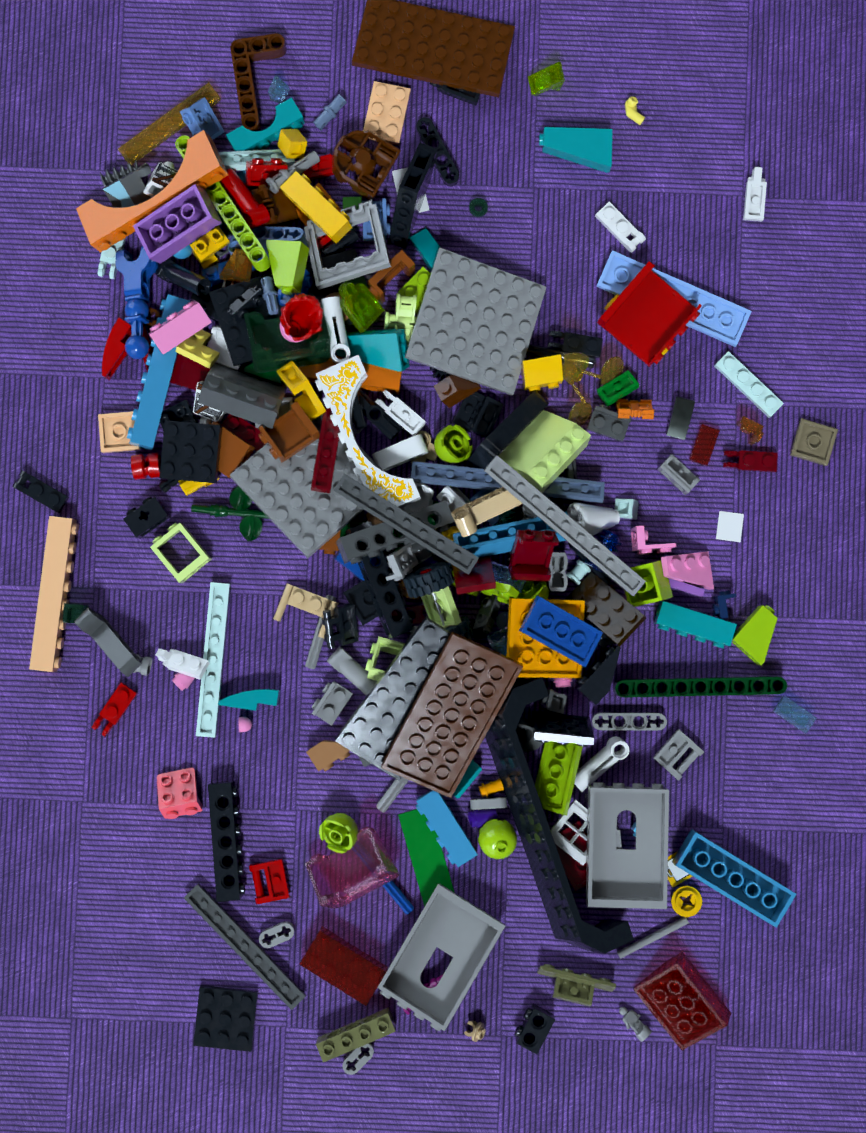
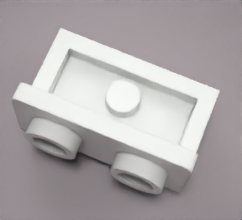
[436,486,470,512]

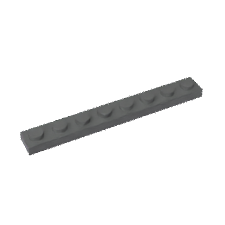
[334,473,479,575]
[184,883,306,1010]

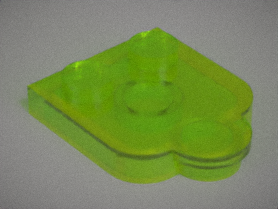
[339,282,384,333]

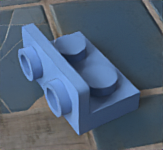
[180,97,225,139]

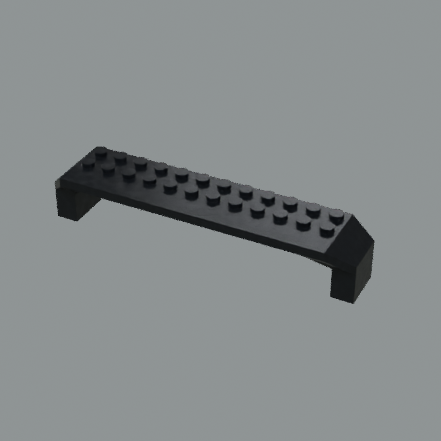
[485,678,634,954]

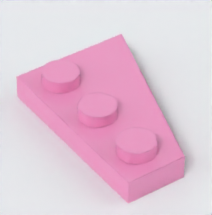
[661,551,714,590]

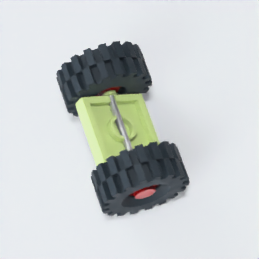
[403,561,475,640]

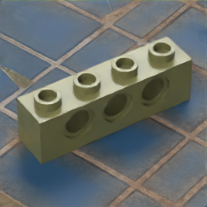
[316,1007,396,1063]

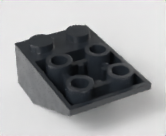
[575,646,621,705]

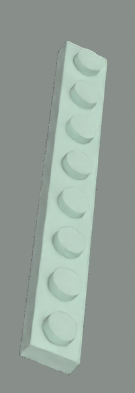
[196,582,231,738]

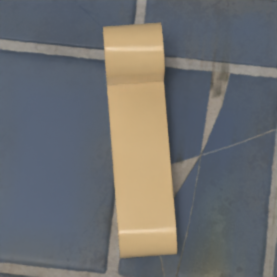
[451,487,523,537]

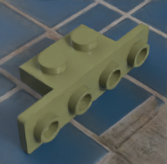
[537,964,616,1007]

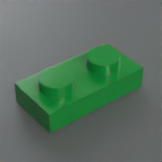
[597,370,639,406]

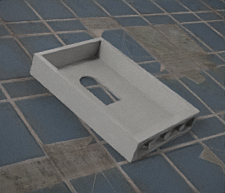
[586,782,669,909]
[377,884,506,1031]

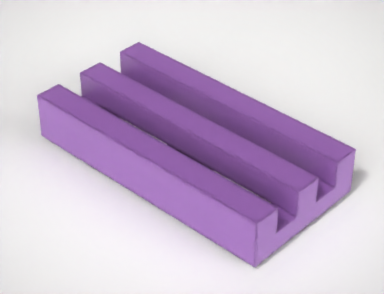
[668,578,705,597]

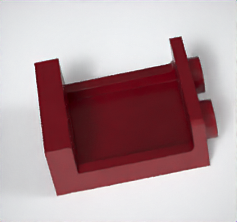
[508,529,559,581]

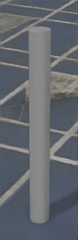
[617,917,689,959]

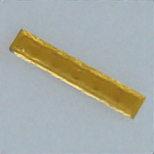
[118,82,221,165]

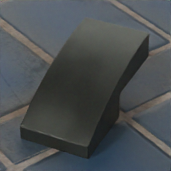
[666,396,695,440]

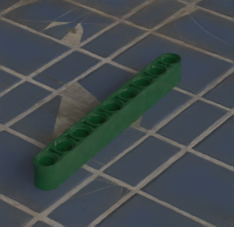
[613,676,787,697]

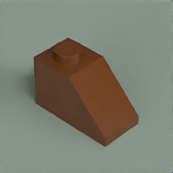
[434,375,481,408]

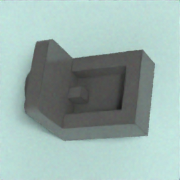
[539,689,567,715]

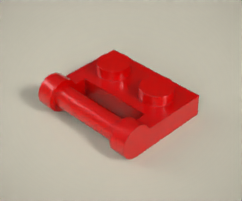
[248,858,290,904]

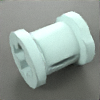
[566,560,591,585]

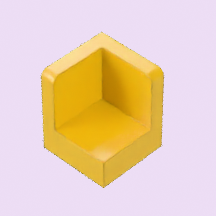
[277,129,308,159]

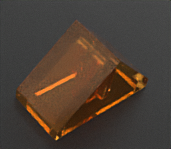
[219,248,252,283]

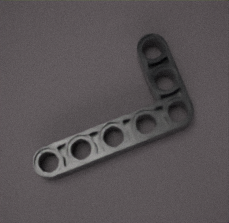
[466,390,549,469]

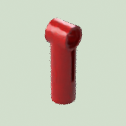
[219,168,270,229]

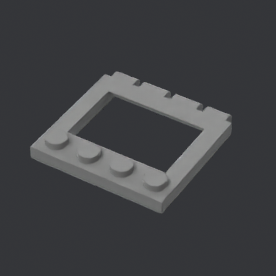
[304,200,391,290]

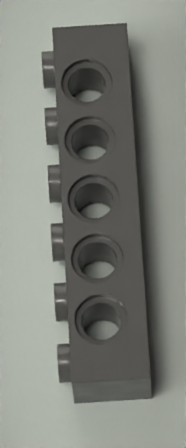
[336,500,455,565]

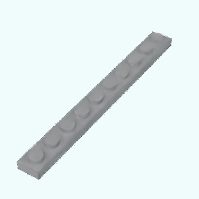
[483,455,646,596]

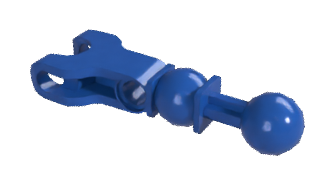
[115,246,158,359]

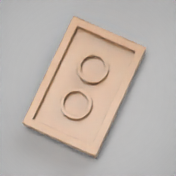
[363,81,411,146]

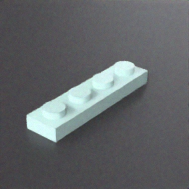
[219,149,295,171]
[714,351,784,418]

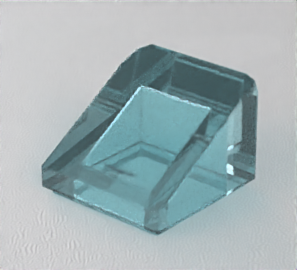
[268,76,290,104]

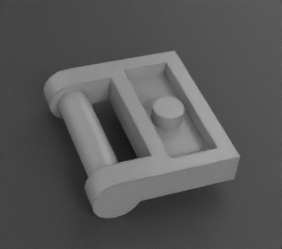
[653,729,704,781]

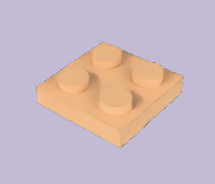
[98,411,141,453]

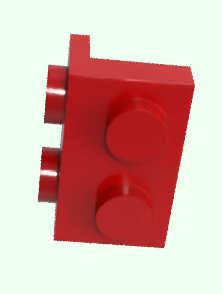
[246,158,288,186]

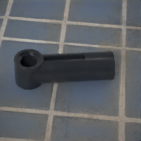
[154,259,211,297]

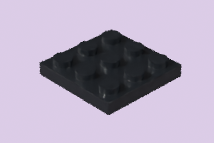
[159,420,222,484]
[531,711,594,747]
[193,985,258,1052]

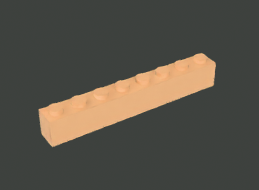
[29,516,79,672]

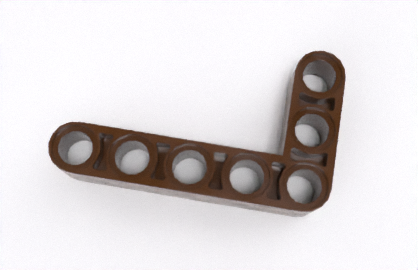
[230,33,287,131]

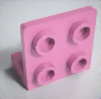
[631,526,677,555]

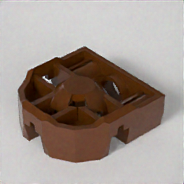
[332,130,401,200]

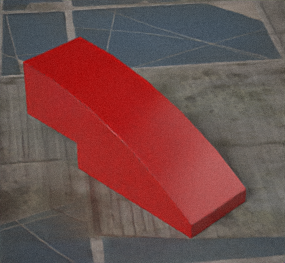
[102,318,131,380]

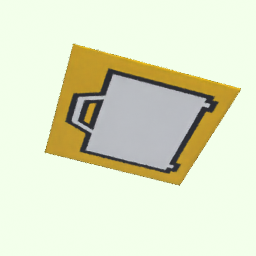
[668,851,692,887]

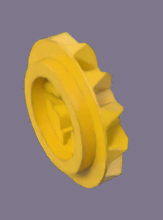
[671,885,702,917]

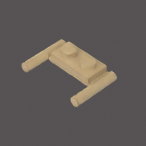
[273,584,339,639]

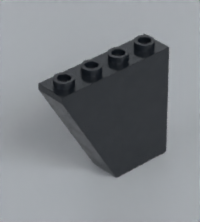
[388,143,438,249]

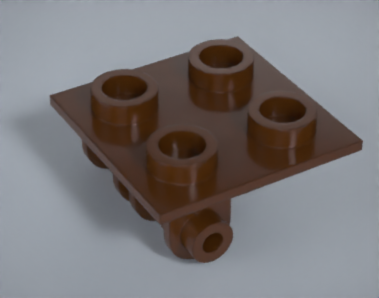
[251,184,299,226]

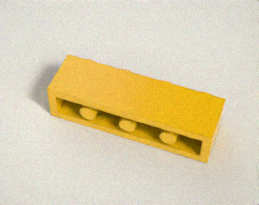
[280,171,352,244]

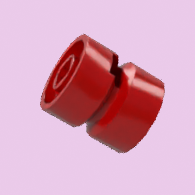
[131,452,161,480]

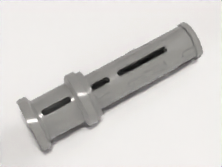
[266,151,320,194]

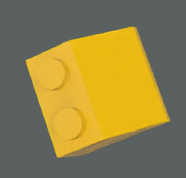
[521,354,563,392]

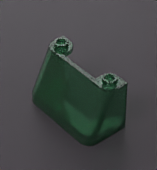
[244,302,330,373]

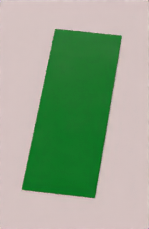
[398,809,455,907]

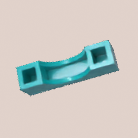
[226,97,305,151]

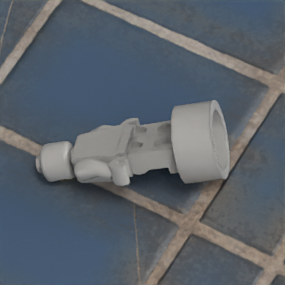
[619,1007,652,1042]

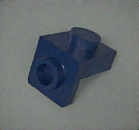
[712,590,737,619]

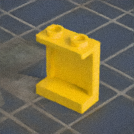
[276,361,326,421]

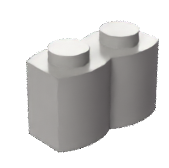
[547,552,568,592]

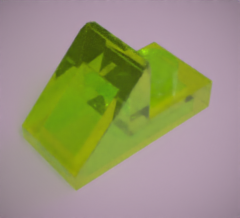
[528,62,565,96]

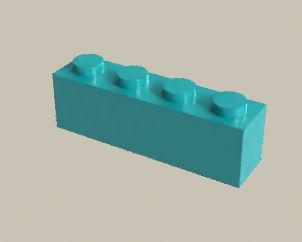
[654,601,737,649]

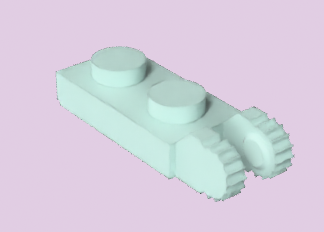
[98,238,126,279]

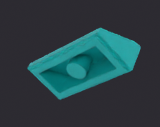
[453,759,482,799]

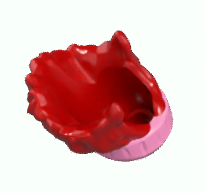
[280,293,323,343]

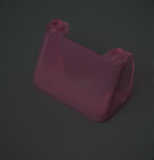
[305,827,400,909]

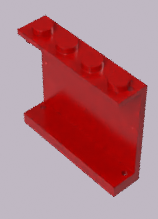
[597,261,702,367]

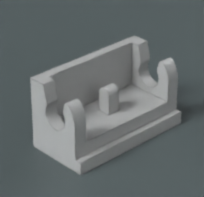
[657,454,700,495]

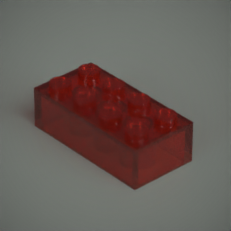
[299,926,387,1006]

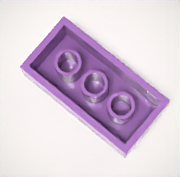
[133,184,222,264]

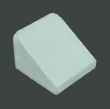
[615,498,638,520]

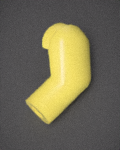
[625,97,645,125]

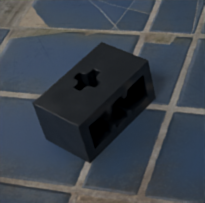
[123,497,171,539]

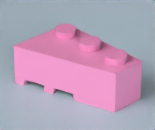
[148,301,212,355]

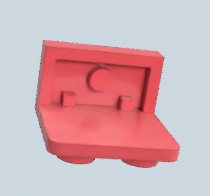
[157,768,203,819]

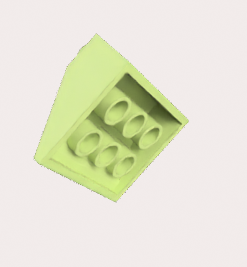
[498,410,591,493]

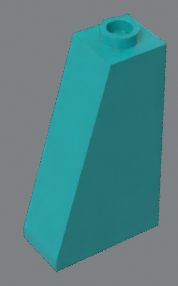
[539,127,613,173]
[336,329,410,372]

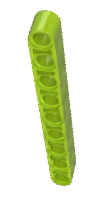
[175,135,270,272]

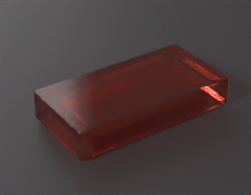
[689,424,720,467]

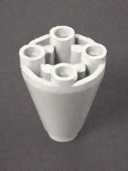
[567,502,620,536]

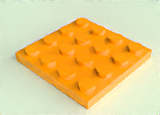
[506,598,585,678]

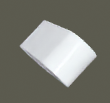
[372,434,428,471]

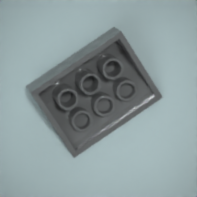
[198,363,287,429]

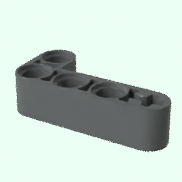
[74,607,142,677]

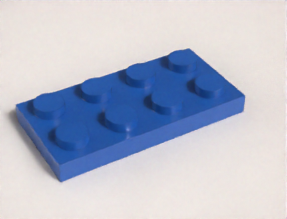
[519,596,603,667]

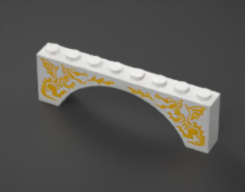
[315,355,421,508]

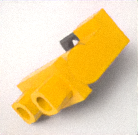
[190,226,230,269]

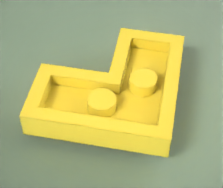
[176,329,220,369]

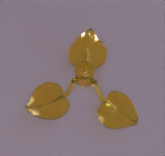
[562,352,624,426]

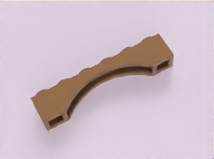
[306,740,350,771]

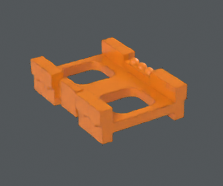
[615,399,654,419]

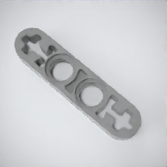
[591,712,667,731]

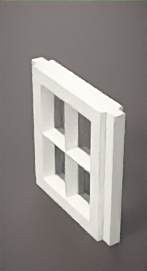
[551,800,588,866]

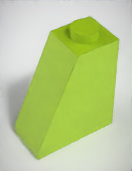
[266,240,309,295]
[732,605,778,666]

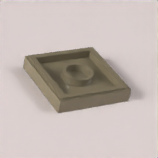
[790,418,838,466]

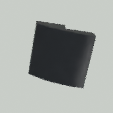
[451,392,504,438]

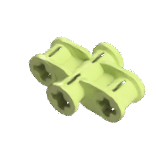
[384,294,417,347]

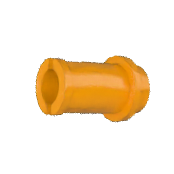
[478,779,504,798]

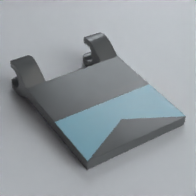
[102,163,152,208]

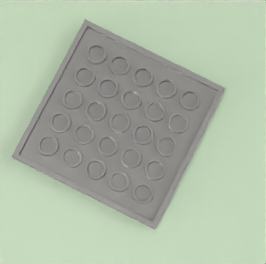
[404,248,546,395]
[230,414,383,559]

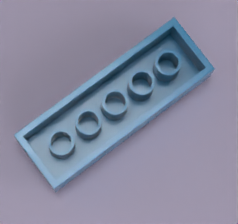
[672,829,796,928]

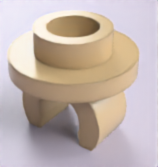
[464,1021,486,1042]

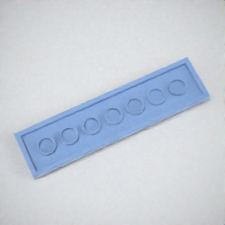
[596,250,752,347]

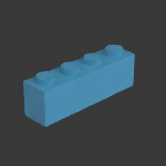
[415,790,478,867]

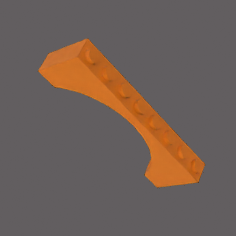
[76,130,228,253]

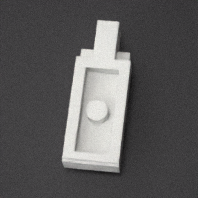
[743,167,767,222]
[155,649,210,680]

